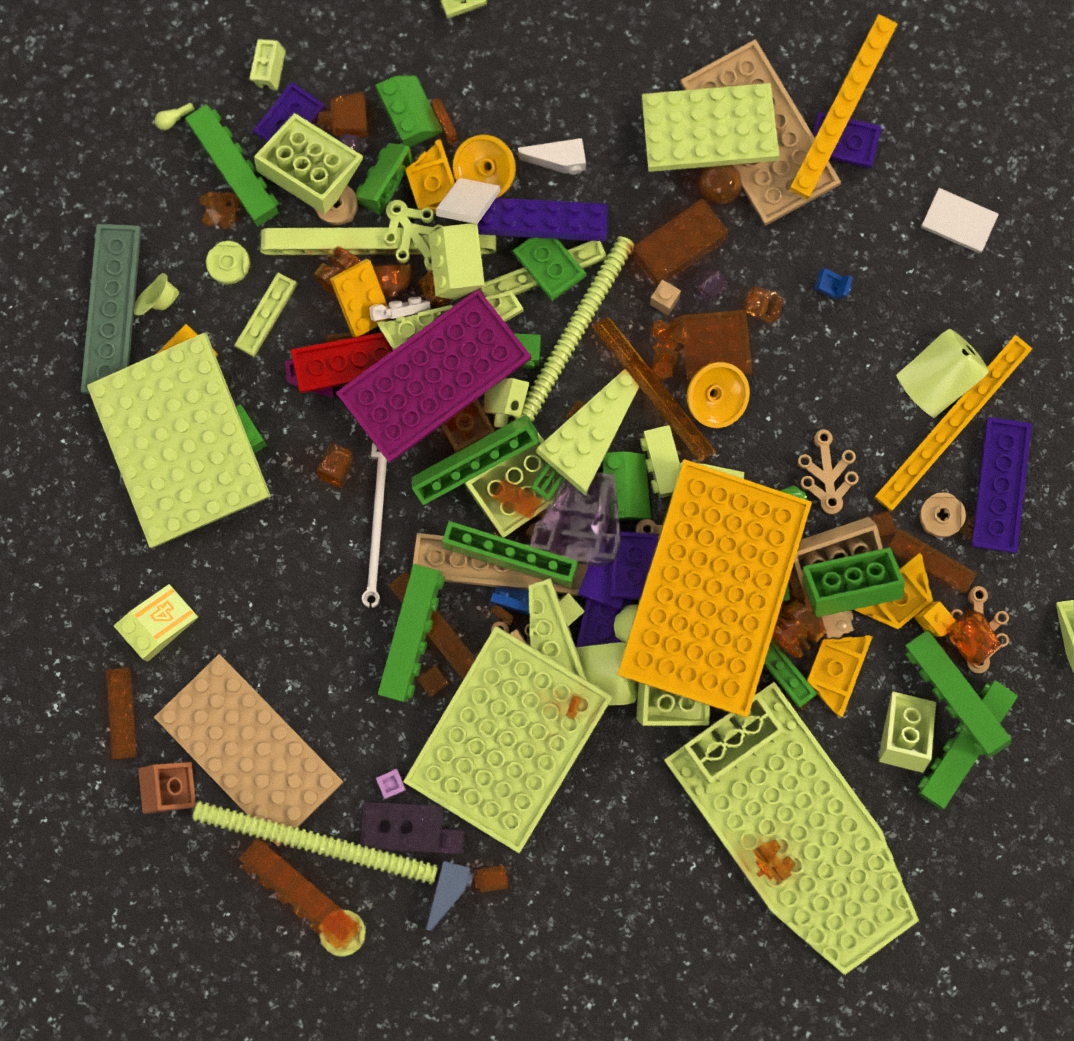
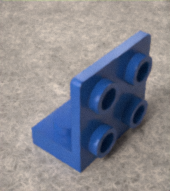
[490,587,530,616]

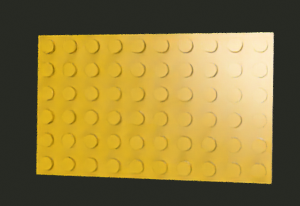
[617,459,812,718]

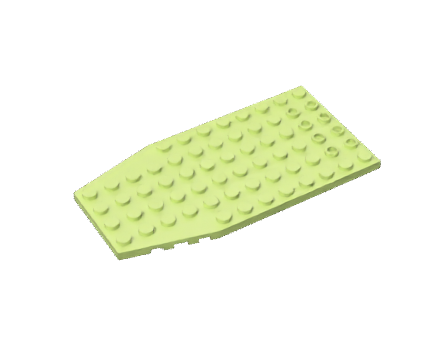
[664,682,919,975]

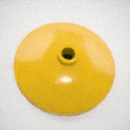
[453,135,516,198]
[687,362,750,428]

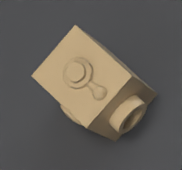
[818,610,854,638]

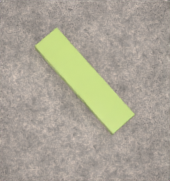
[234,273,297,358]

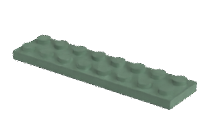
[81,224,141,394]

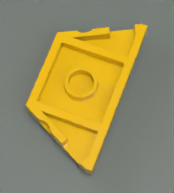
[405,139,455,214]
[854,553,933,629]
[807,636,872,718]

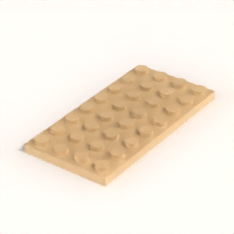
[681,39,841,226]
[154,654,344,847]

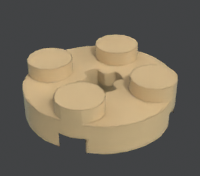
[315,185,358,225]
[920,493,966,538]

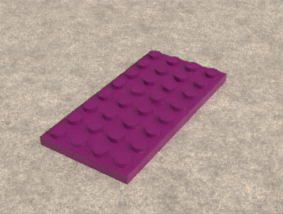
[336,289,532,464]

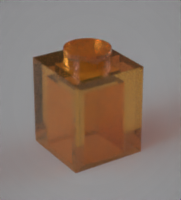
[474,865,509,893]

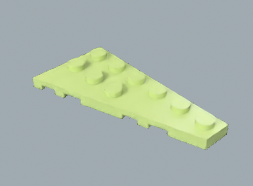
[377,291,523,350]
[536,369,641,495]
[529,578,587,680]

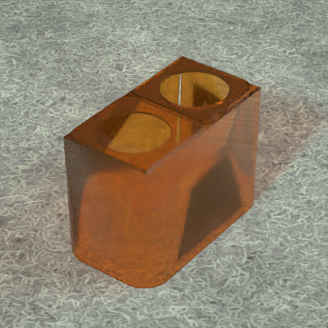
[316,442,355,489]
[947,608,1001,666]

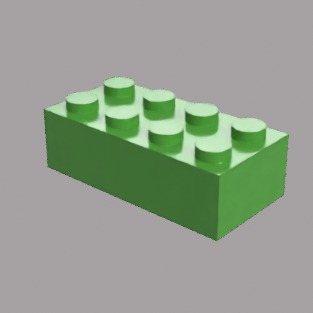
[802,548,905,618]

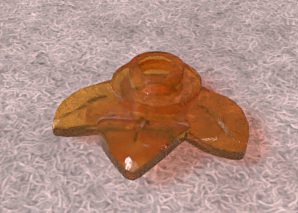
[199,191,239,230]

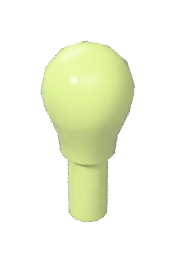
[155,103,194,130]

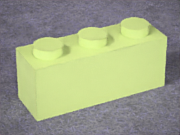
[640,425,680,498]

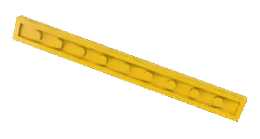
[789,15,897,200]
[874,335,1032,512]

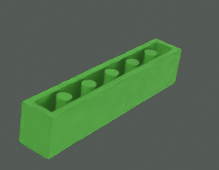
[185,104,279,227]
[412,414,539,505]
[442,521,578,588]
[378,564,445,702]
[905,630,1011,759]
[917,680,1018,809]

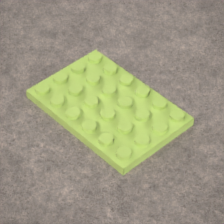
[642,83,779,172]

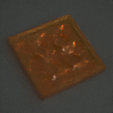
[680,310,753,381]

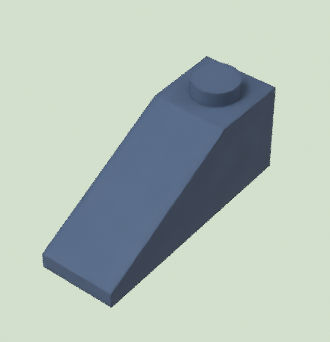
[427,861,474,930]

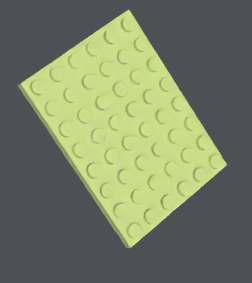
[87,333,271,548]
[403,626,613,853]

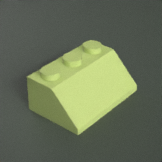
[429,223,485,300]

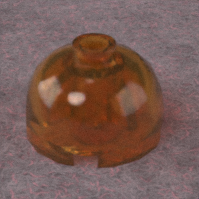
[698,165,742,205]
[373,264,412,297]

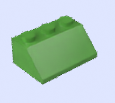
[376,76,443,147]
[356,143,413,216]
[602,452,651,523]

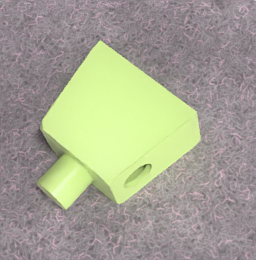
[484,378,529,428]

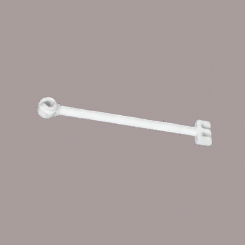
[362,443,387,608]

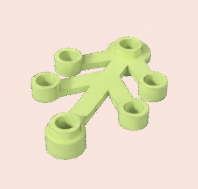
[384,200,443,272]

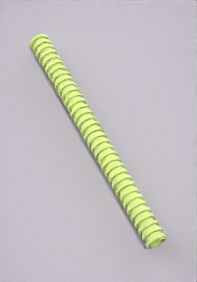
[510,236,635,423]
[193,801,438,885]

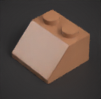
[138,762,196,814]

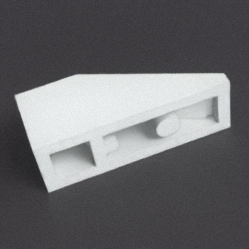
[518,138,586,174]

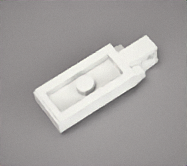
[369,297,431,321]

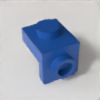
[814,268,853,299]

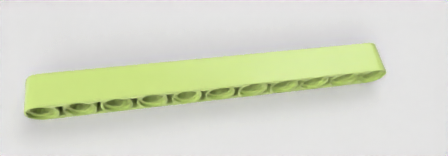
[261,228,496,255]

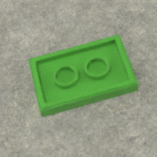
[512,237,586,301]

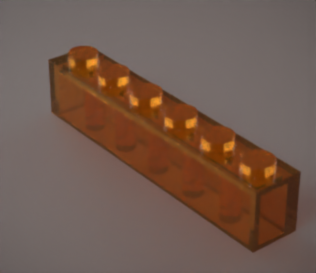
[239,838,363,949]

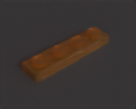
[887,528,977,594]
[106,667,137,760]

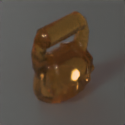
[745,286,784,322]

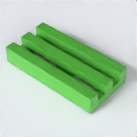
[530,463,564,501]

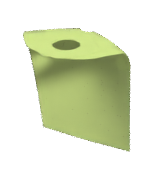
[896,329,988,418]
[575,642,638,705]

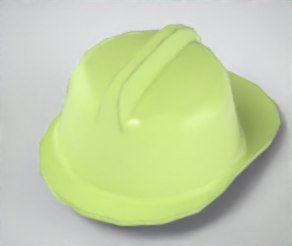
[133,273,179,316]

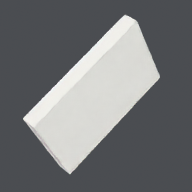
[436,178,500,224]
[921,188,999,254]

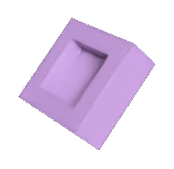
[376,769,406,799]

